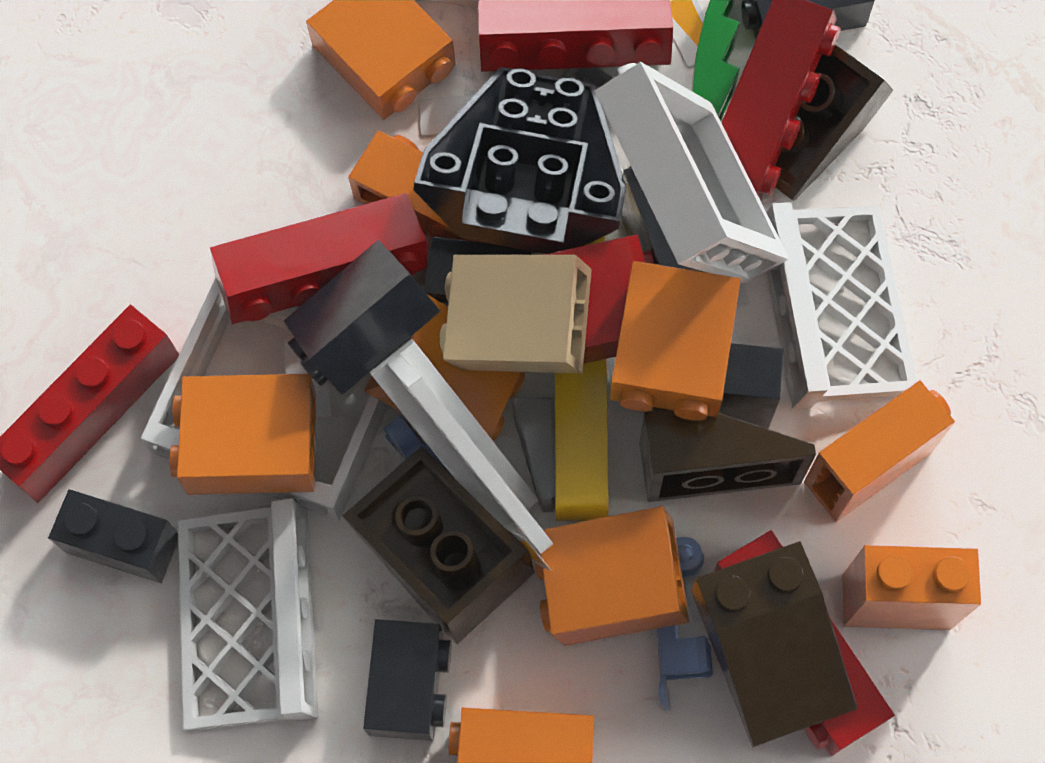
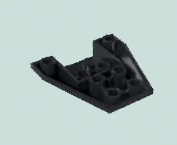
[413,67,626,254]

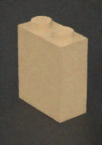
[440,255,592,373]

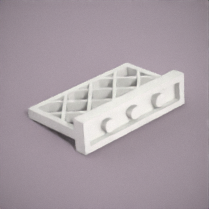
[766,202,917,409]
[369,338,554,554]
[178,498,319,732]

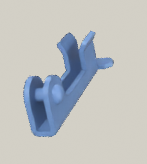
[657,537,713,711]

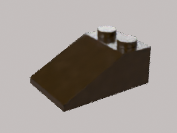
[775,44,894,201]
[639,407,816,502]
[342,446,535,644]
[691,541,858,748]

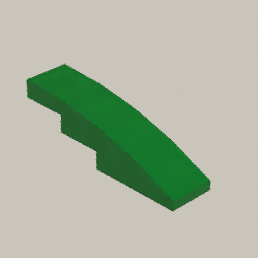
[691,0,740,121]

